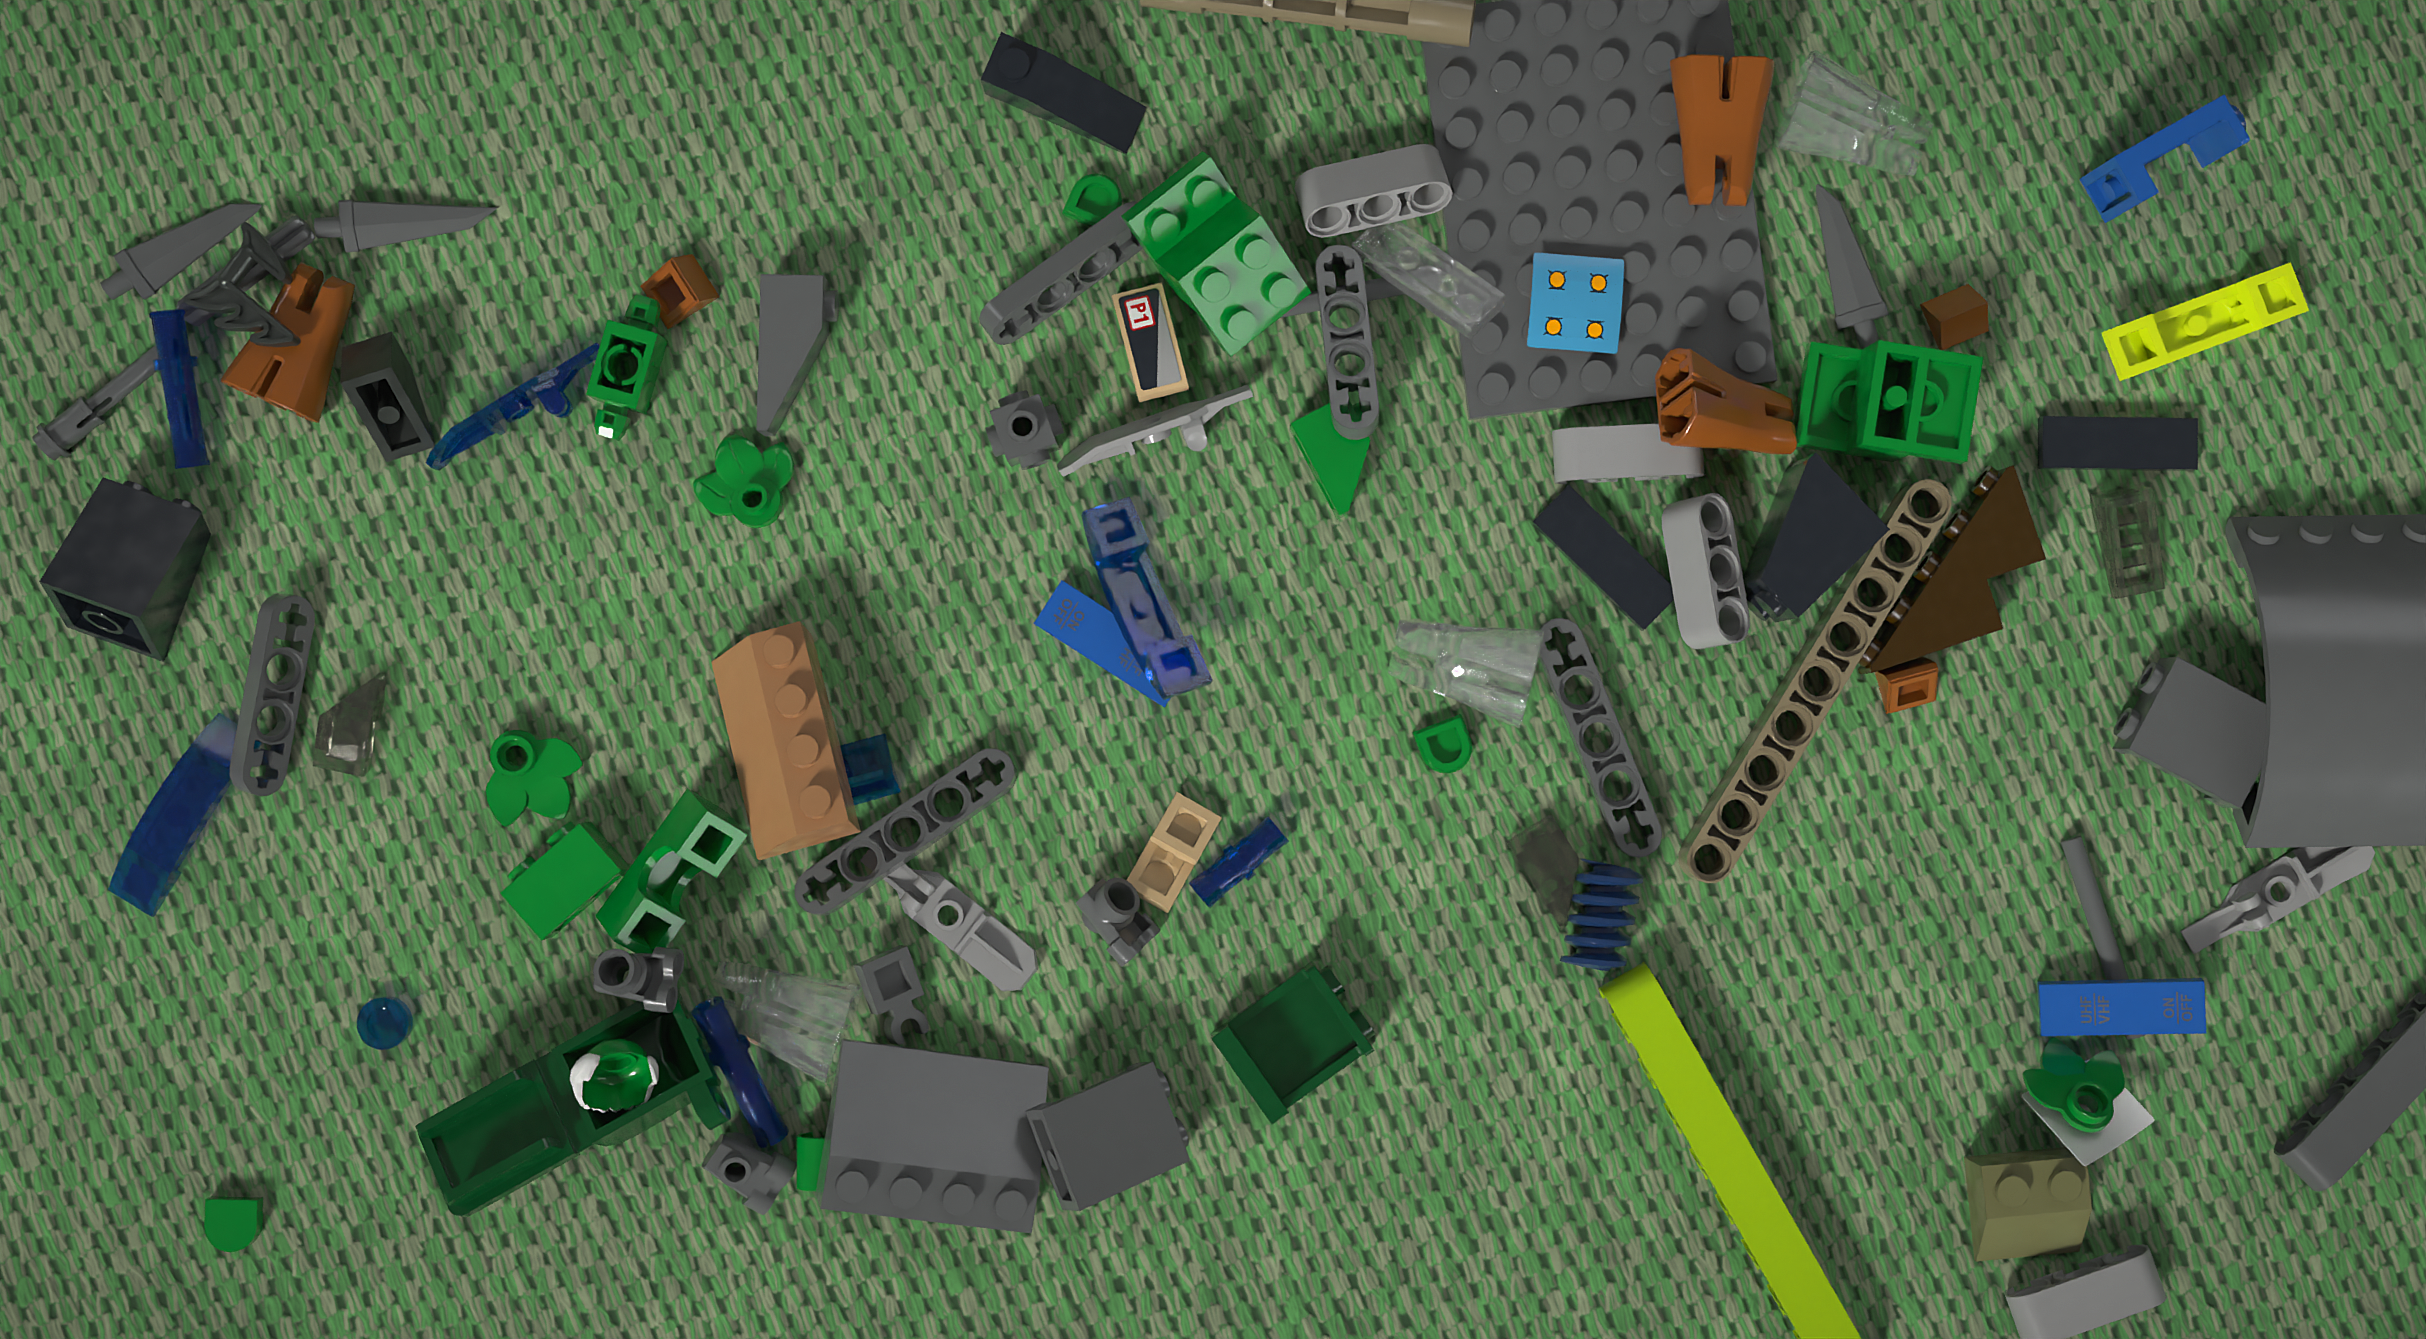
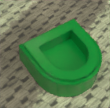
[1062,173,1122,227]
[1412,714,1472,773]
[204,1196,263,1252]

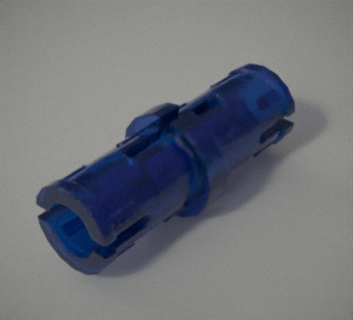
[1189,816,1289,908]

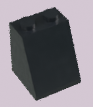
[1743,452,1890,623]
[39,477,211,662]

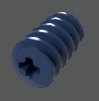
[1560,858,1644,972]

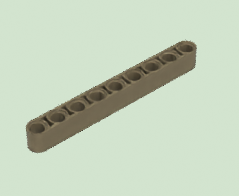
[1678,479,1951,883]

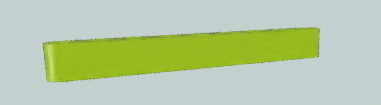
[1598,962,1861,1339]

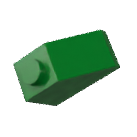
[1289,400,1371,520]

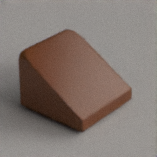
[640,254,720,329]

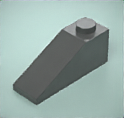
[756,274,839,436]

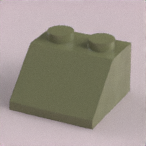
[1964,1147,2092,1262]

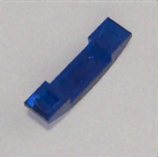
[1081,496,1213,700]
[108,713,262,917]

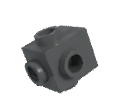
[985,390,1064,470]

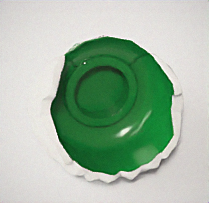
[570,1039,659,1113]

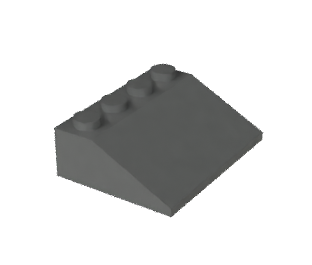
[815,1039,1049,1233]

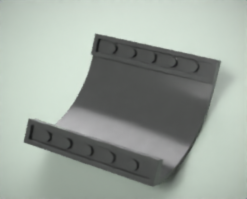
[2225,514,2426,848]

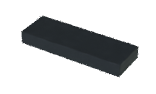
[2038,416,2198,471]
[1531,485,1674,631]

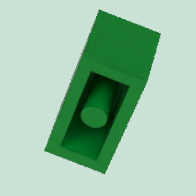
[500,821,630,941]

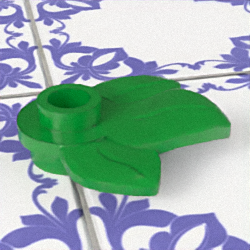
[693,434,794,528]
[486,730,583,827]
[2022,1037,2125,1132]

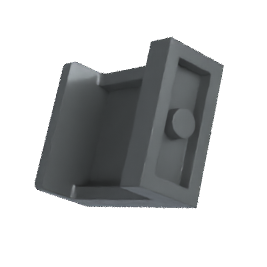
[2112,657,2266,809]
[1025,1062,1190,1211]

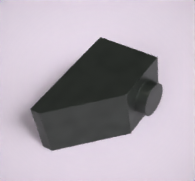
[340,331,436,462]

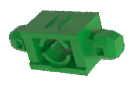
[586,294,668,441]

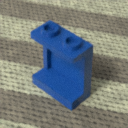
[2080,94,2250,223]

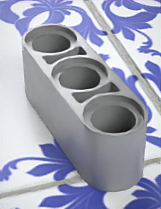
[1294,144,1453,238]
[1552,424,1704,484]
[1662,493,1750,649]
[2004,1244,2167,1339]

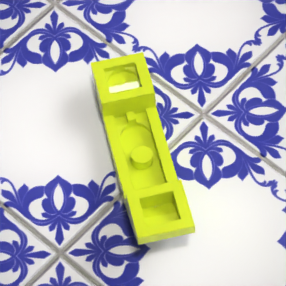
[2101,262,2309,381]

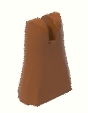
[1670,54,1775,206]
[221,262,355,423]
[1655,347,1797,454]

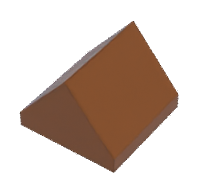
[1920,284,1989,350]
[1875,657,1938,714]

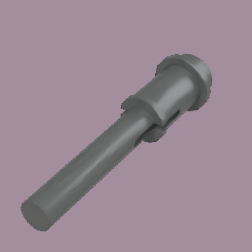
[32,335,182,461]

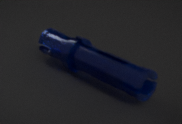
[149,309,210,469]
[691,996,789,1148]

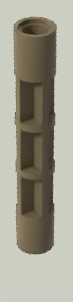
[1140,0,1476,47]

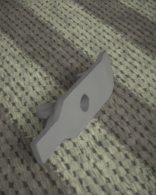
[1057,385,1253,476]
[2180,846,2375,954]
[860,848,1038,992]

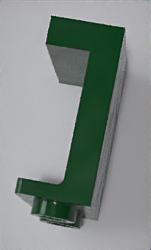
[1211,961,1376,1124]

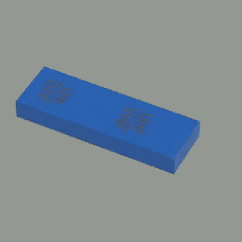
[1034,580,1193,708]
[2037,978,2207,1036]

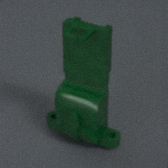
[415,987,731,1217]

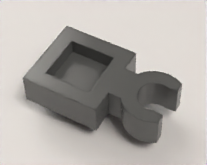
[854,945,929,1045]

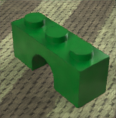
[595,788,748,953]

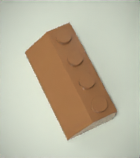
[711,621,861,860]

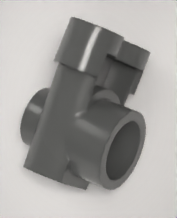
[1076,878,1161,967]
[593,947,684,1013]
[702,1132,797,1215]

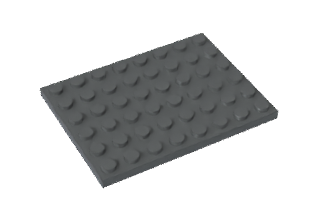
[1421,0,1778,420]

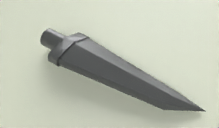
[1816,184,1889,349]
[314,199,497,253]
[100,203,262,300]

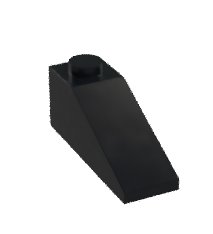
[980,32,1147,155]

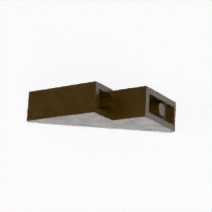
[1858,465,2046,674]

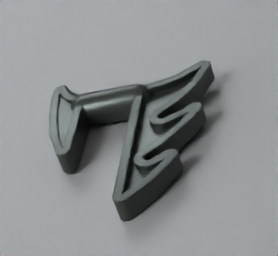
[183,222,301,347]

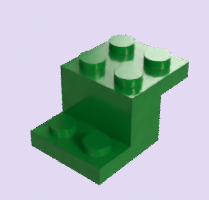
[1121,151,1312,357]
[1794,340,1984,464]

